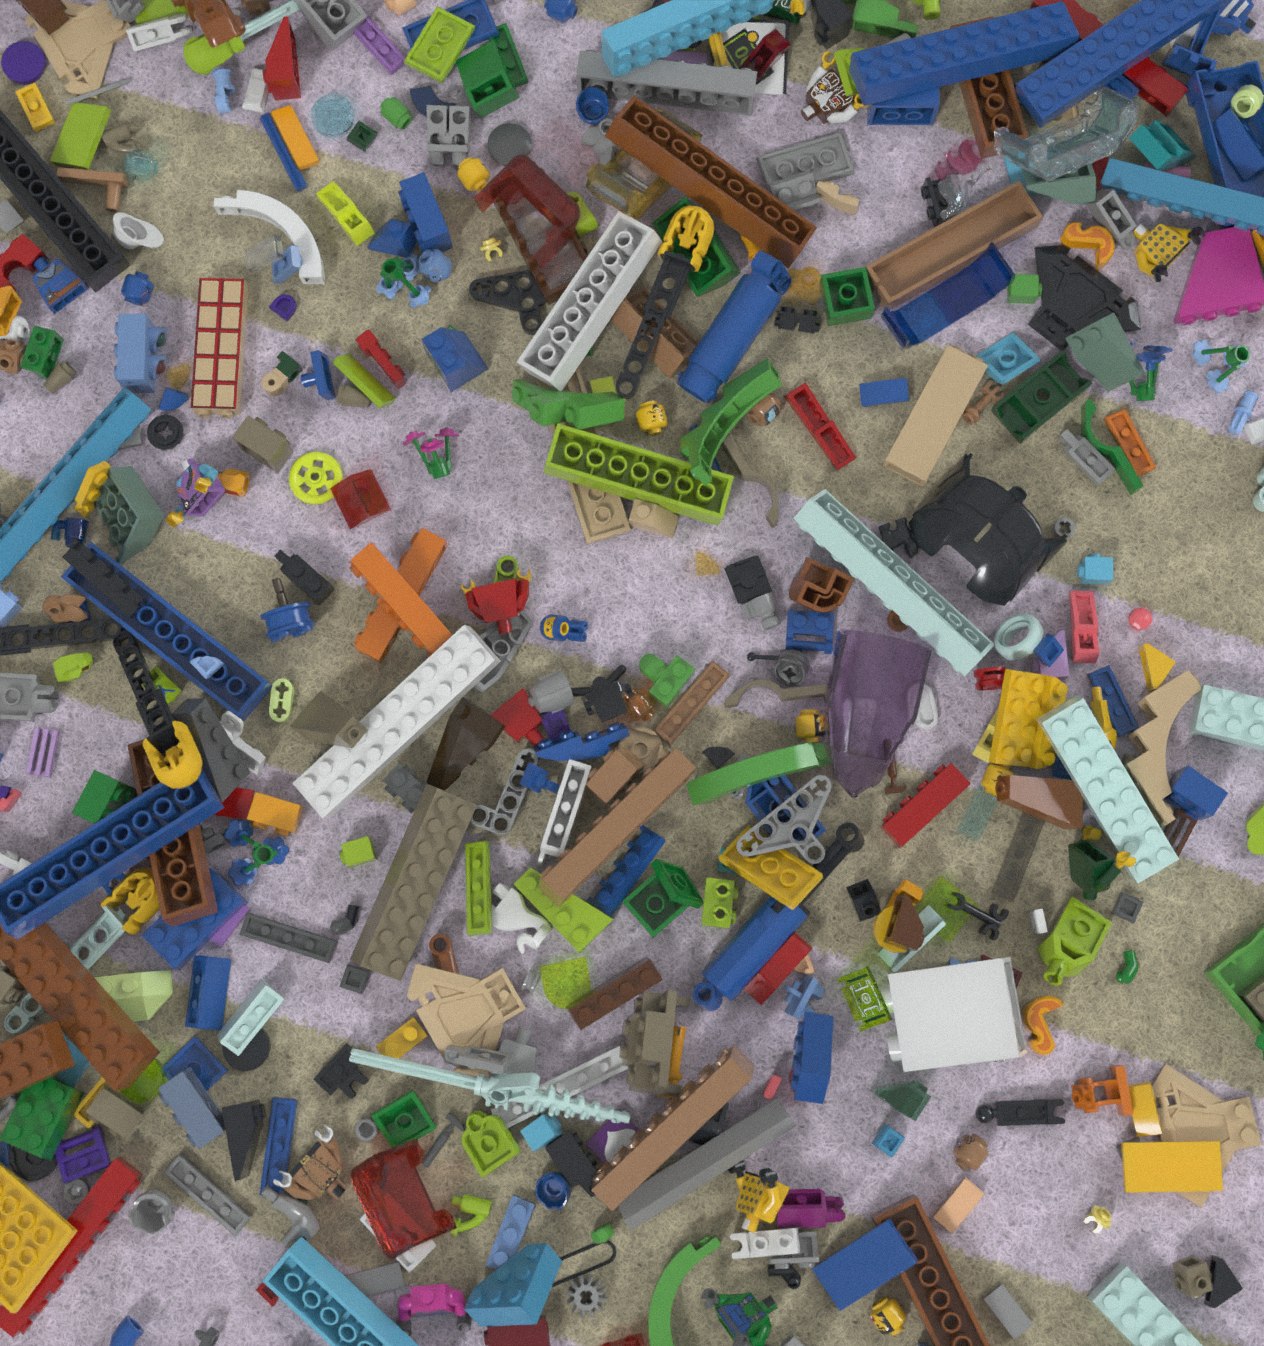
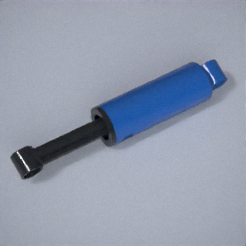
[693,822,865,1012]

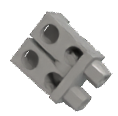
[427,105,472,166]

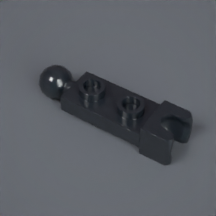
[975,1099,1065,1126]

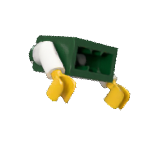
[762,0,812,25]

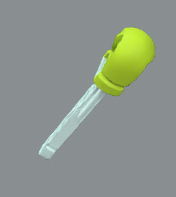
[183,0,300,75]

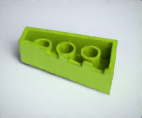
[514,867,614,953]

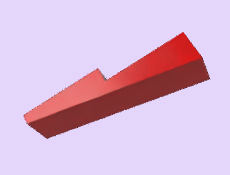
[784,383,856,471]

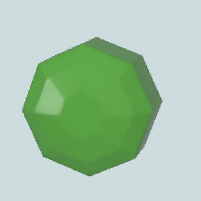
[590,1223,615,1244]

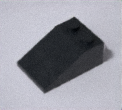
[810,0,853,50]
[222,1099,266,1181]

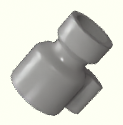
[740,593,781,630]

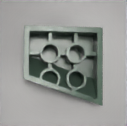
[94,466,164,565]

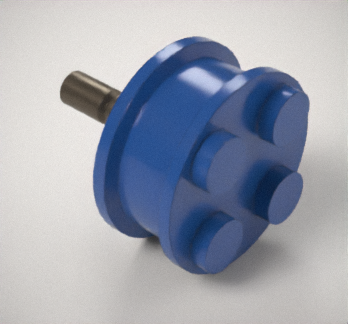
[260,578,316,643]

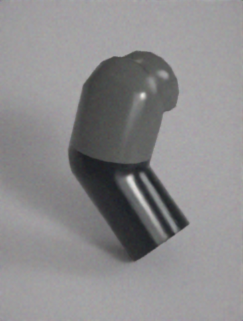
[330,904,359,935]

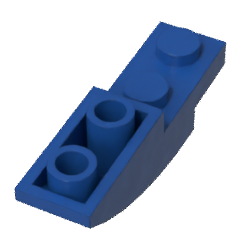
[534,722,630,761]

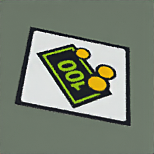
[710,19,789,94]

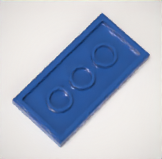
[402,0,499,50]
[812,1218,918,1311]

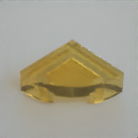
[166,364,190,391]
[695,552,720,576]

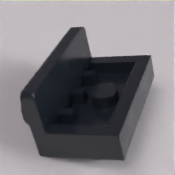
[921,177,960,227]

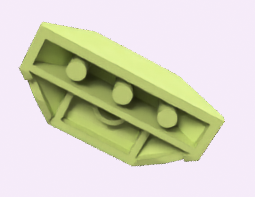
[94,970,173,1022]

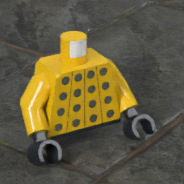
[1133,223,1205,282]
[727,1160,790,1233]

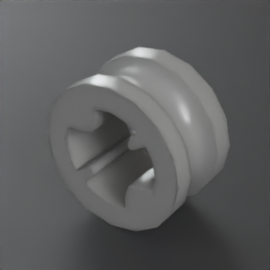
[1053,517,1075,539]
[521,970,540,994]

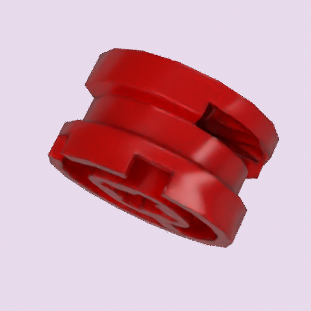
[973,667,1006,691]

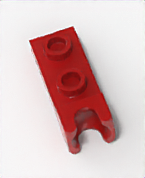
[355,329,406,389]

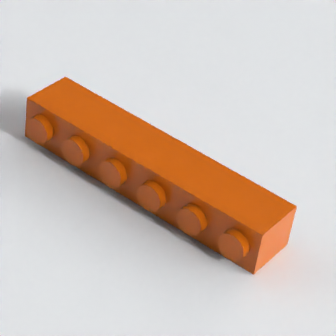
[354,528,448,664]
[349,542,453,659]

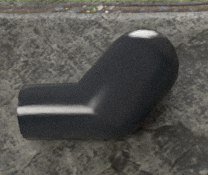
[768,1264,801,1289]

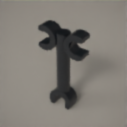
[946,892,1009,941]

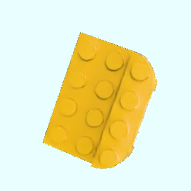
[989,669,1068,769]

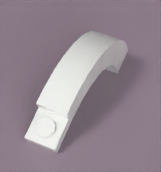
[214,190,325,284]

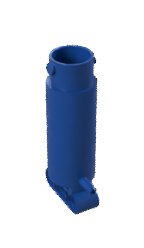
[676,250,792,404]

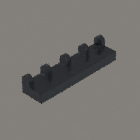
[62,539,148,619]

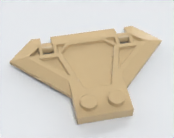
[25,0,131,99]
[407,963,526,1078]
[1152,1063,1261,1208]

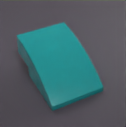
[1129,120,1197,170]

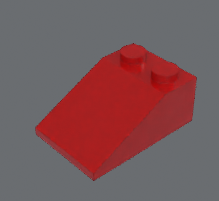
[262,16,301,101]

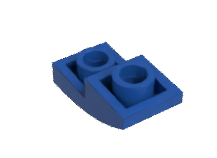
[859,378,910,407]

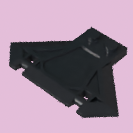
[1028,245,1141,351]

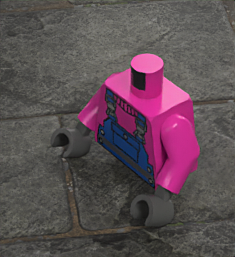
[396,1284,472,1336]

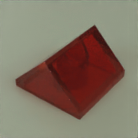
[330,469,391,530]

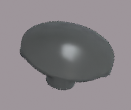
[487,123,531,167]

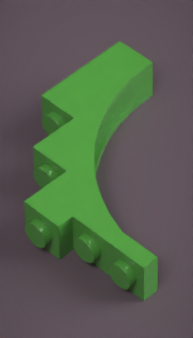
[679,358,782,485]

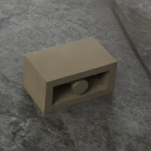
[85,1082,144,1139]

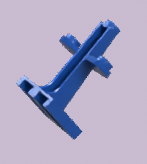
[1162,7,1241,77]

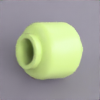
[1231,85,1264,118]

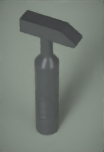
[421,1113,465,1168]

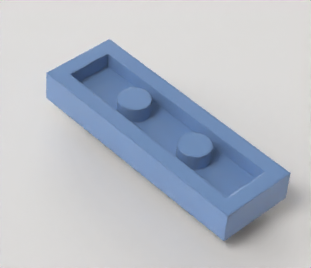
[486,1195,535,1270]

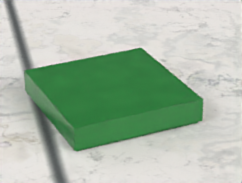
[651,859,704,908]

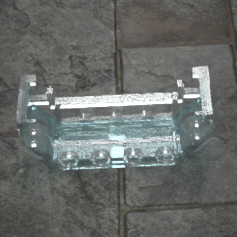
[994,86,1138,182]

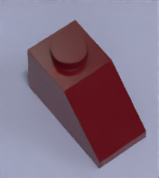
[740,29,791,82]

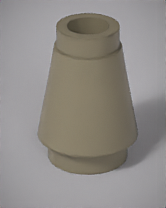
[43,360,77,394]
[336,384,370,408]

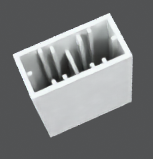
[880,957,1027,1072]

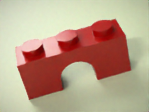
[0,234,48,292]

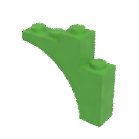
[512,379,625,430]

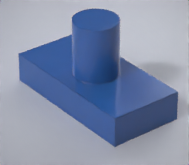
[301,350,336,400]

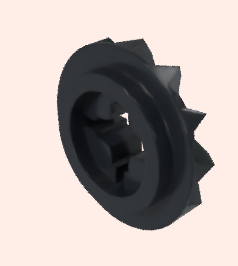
[147,415,184,451]

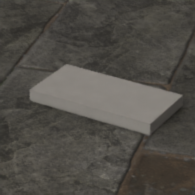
[757,132,855,193]

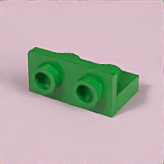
[20,326,64,380]

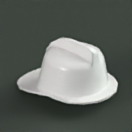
[111,212,164,249]

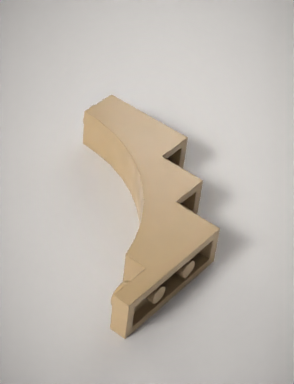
[1124,670,1202,828]

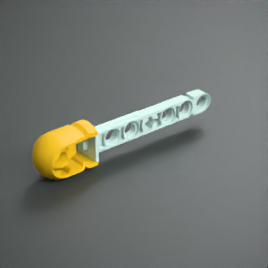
[4,868,160,1034]

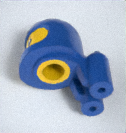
[540,614,588,642]

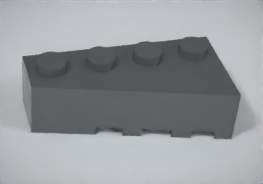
[172,698,250,802]

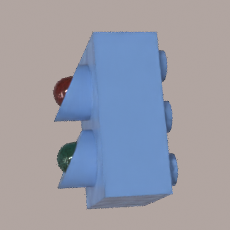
[114,313,167,393]

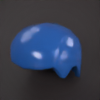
[576,87,609,124]
[535,1172,572,1210]

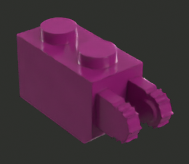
[776,1189,846,1228]

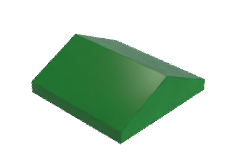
[371,1089,437,1152]

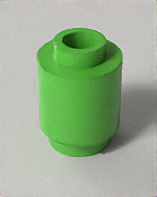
[380,97,413,130]

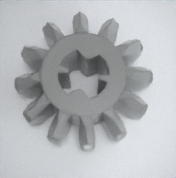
[566,1274,607,1318]

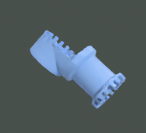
[212,67,235,114]

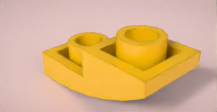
[1128,1082,1162,1137]

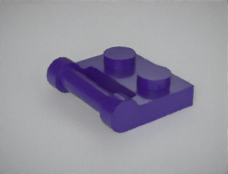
[55,1124,111,1184]

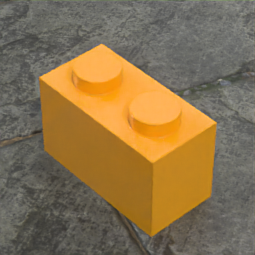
[247,792,304,836]

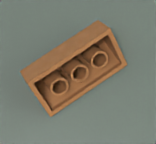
[610,287,699,378]

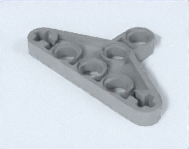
[736,775,832,864]

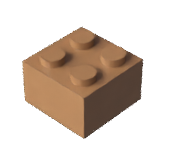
[586,746,646,804]

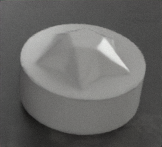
[64,1179,90,1204]

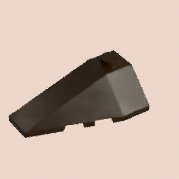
[426,697,506,791]

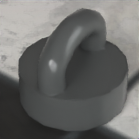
[194,1327,220,1346]

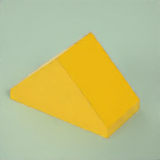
[1138,643,1176,693]

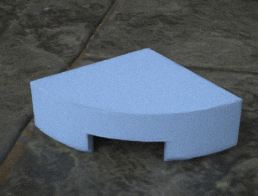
[190,656,224,680]

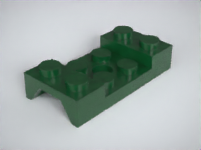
[991,350,1093,444]

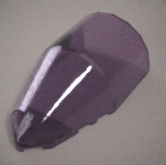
[823,629,932,798]

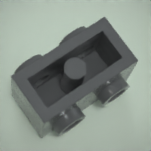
[382,763,427,813]

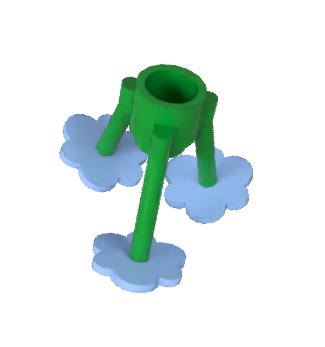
[1193,340,1250,393]

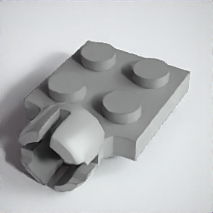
[0,673,59,722]

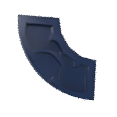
[409,86,456,127]

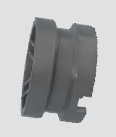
[774,650,810,687]

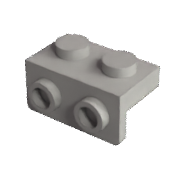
[769,1232,819,1269]

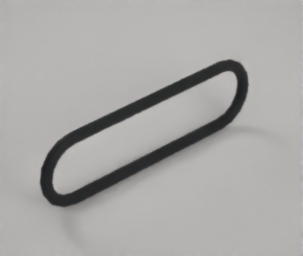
[552,1241,617,1287]

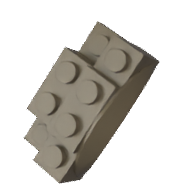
[619,990,690,1096]

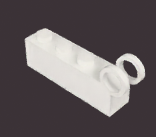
[537,759,592,867]

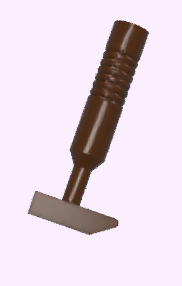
[884,740,907,794]

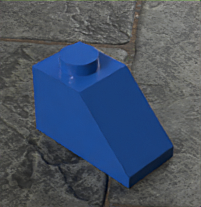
[367,219,417,258]

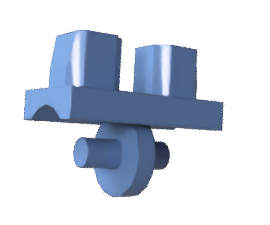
[782,974,825,1019]

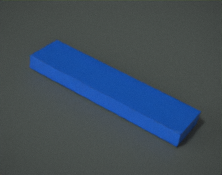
[259,1097,297,1196]

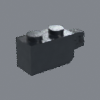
[274,549,335,606]
[545,1130,598,1198]

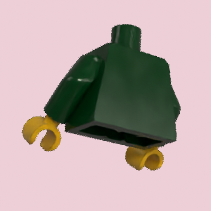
[1068,826,1136,900]

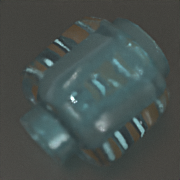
[124,150,158,181]

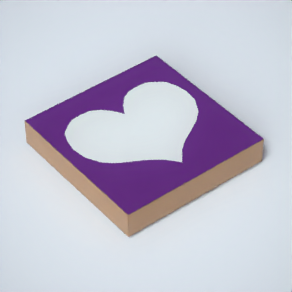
[586,1109,639,1163]

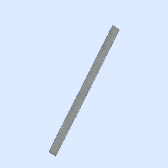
[66,77,132,105]

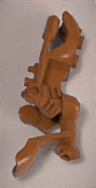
[171,0,246,47]

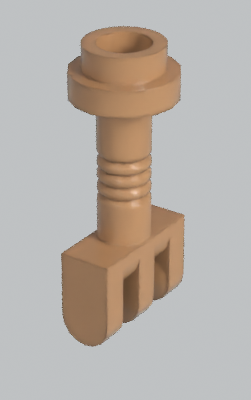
[962,379,1008,424]

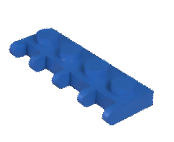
[587,825,666,917]

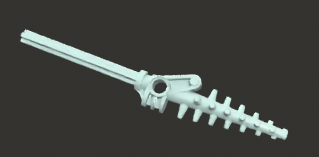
[349,1049,631,1123]

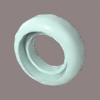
[994,613,1044,661]

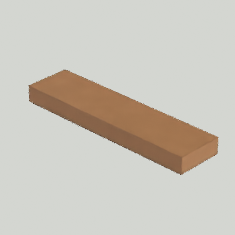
[653,661,730,746]

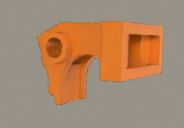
[1071,1065,1133,1116]

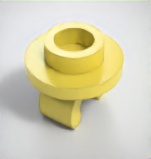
[479,237,502,261]
[1084,1205,1111,1233]

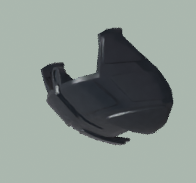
[908,453,1068,606]

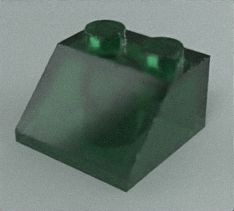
[869,1080,931,1121]

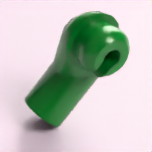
[1116,950,1139,984]

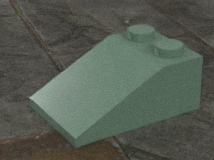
[1021,156,1096,205]
[1066,312,1145,392]

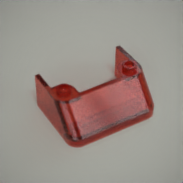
[473,155,581,270]

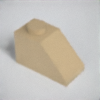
[629,499,679,538]

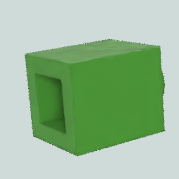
[1007,274,1042,304]

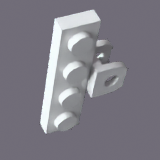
[220,711,266,775]

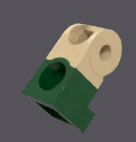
[262,351,303,396]

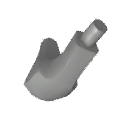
[261,1185,320,1245]

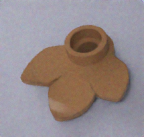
[42,594,88,624]

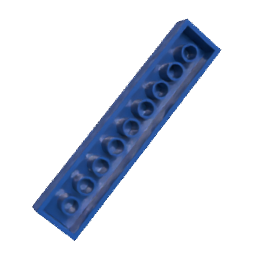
[1015,0,1231,128]
[849,1,1080,106]
[61,542,272,722]
[0,769,225,939]

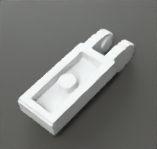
[126,13,192,51]

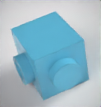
[1077,554,1113,585]
[520,1114,564,1152]

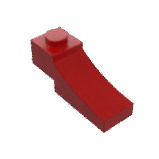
[744,932,812,1005]

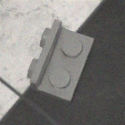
[768,170,821,211]

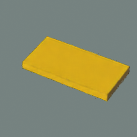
[718,825,823,910]
[1121,1141,1223,1193]

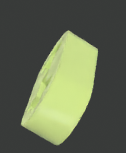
[269,678,294,723]

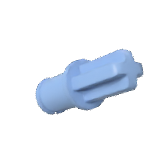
[1228,390,1259,435]

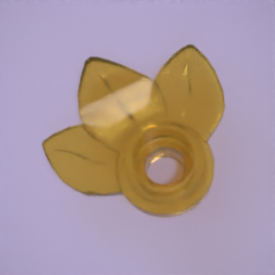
[786,267,821,305]

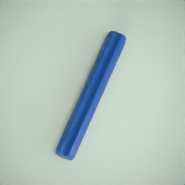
[260,113,307,192]

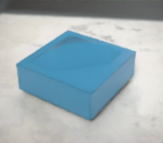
[872,1123,905,1158]

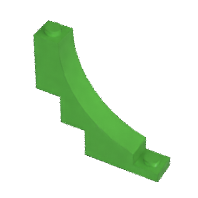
[841,0,919,39]

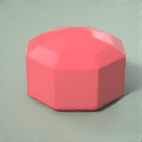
[1128,607,1153,631]

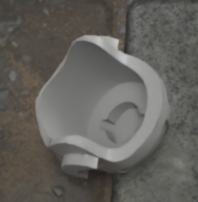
[128,1189,175,1234]

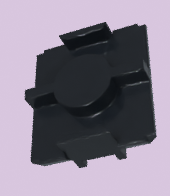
[724,555,772,604]

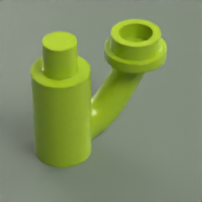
[450,1194,492,1237]

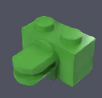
[639,653,695,709]

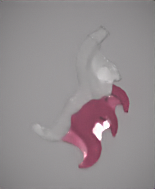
[935,140,1002,220]

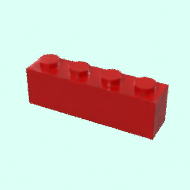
[881,763,971,848]

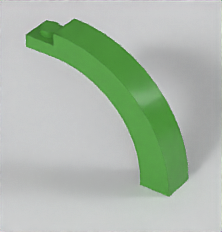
[686,742,831,806]
[648,1234,722,1346]

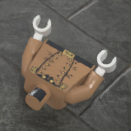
[273,1124,346,1200]

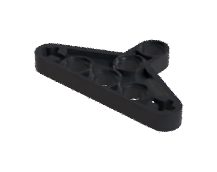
[469,264,559,335]

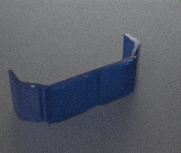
[880,242,1015,350]

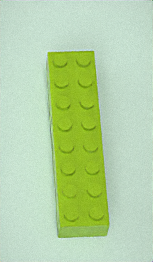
[543,423,734,526]

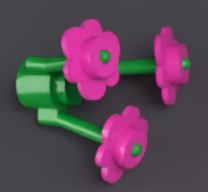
[403,427,460,479]

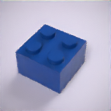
[1165,765,1228,820]

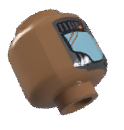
[748,393,781,426]

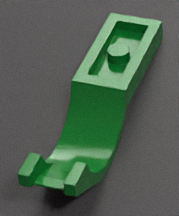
[1081,399,1144,495]

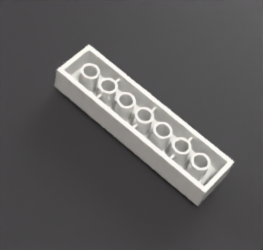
[517,211,662,391]

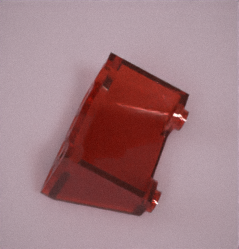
[351,1138,457,1260]

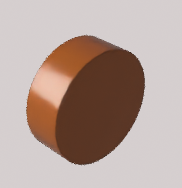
[887,610,908,632]

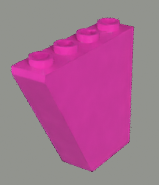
[1174,227,1264,325]

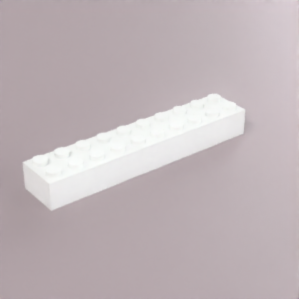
[292,625,501,819]

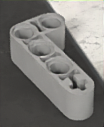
[470,748,539,836]

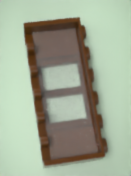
[487,162,588,305]

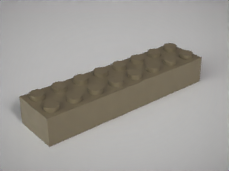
[350,784,477,981]

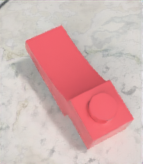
[1069,590,1100,663]

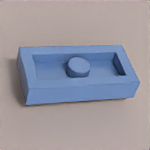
[271,245,302,284]

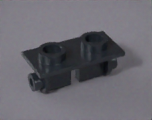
[774,306,821,334]

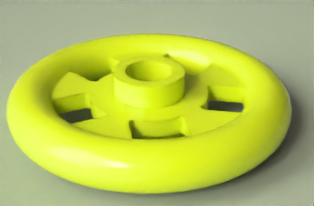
[289,452,343,504]

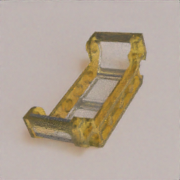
[585,107,703,220]

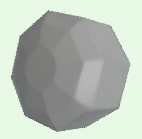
[355,1118,379,1142]

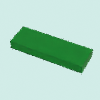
[489,23,529,87]

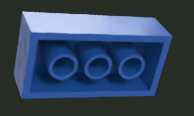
[141,867,249,970]

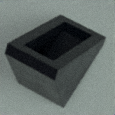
[1204,1255,1243,1308]

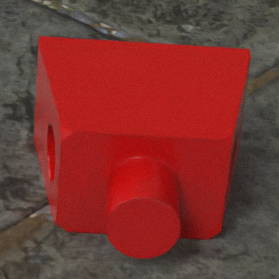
[491,688,545,747]

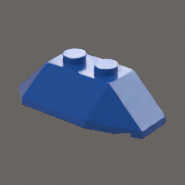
[745,776,827,841]

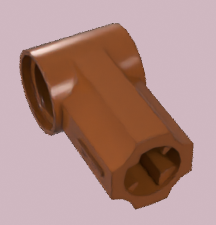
[429,933,459,974]

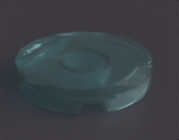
[311,94,355,138]

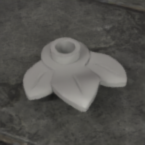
[581,118,624,161]

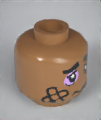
[953,1133,989,1171]

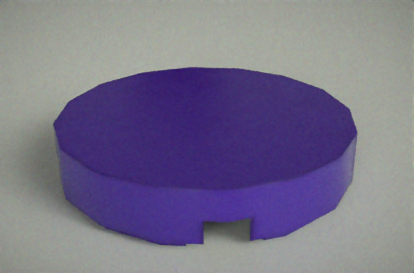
[1,41,47,85]

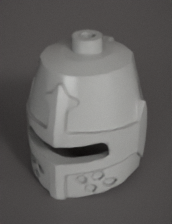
[528,670,574,714]

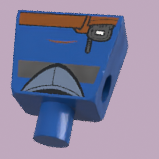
[32,257,88,314]

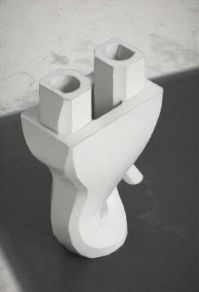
[491,883,552,954]

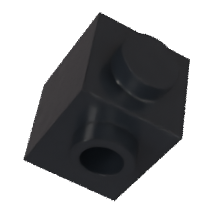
[846,879,881,922]

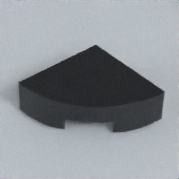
[702,746,735,770]

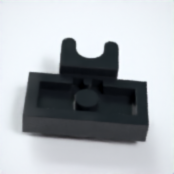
[313,1043,369,1099]

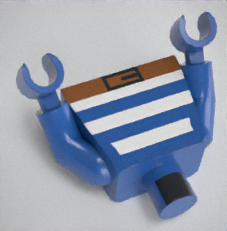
[1211,0,1257,36]

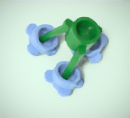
[376,254,431,308]

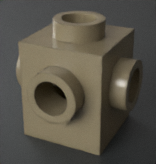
[1172,1255,1213,1298]

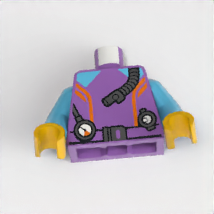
[165,459,225,528]

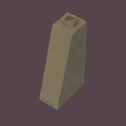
[290,691,368,748]

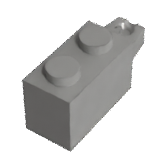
[1086,189,1137,250]

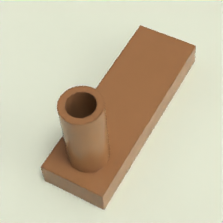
[57,167,129,212]

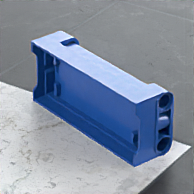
[1185,61,1264,229]

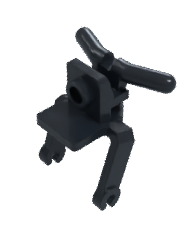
[571,665,634,723]

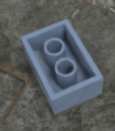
[158,1067,225,1149]

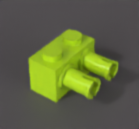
[701,878,739,929]

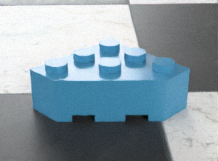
[464,1243,562,1327]

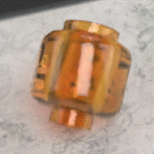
[622,687,656,722]

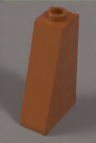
[995,775,1083,830]

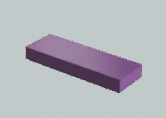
[353,13,406,76]

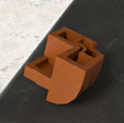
[789,557,855,613]

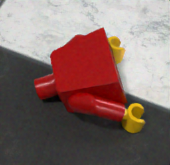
[461,569,532,634]

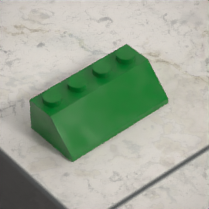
[652,196,741,297]

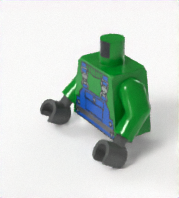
[701,1288,778,1346]

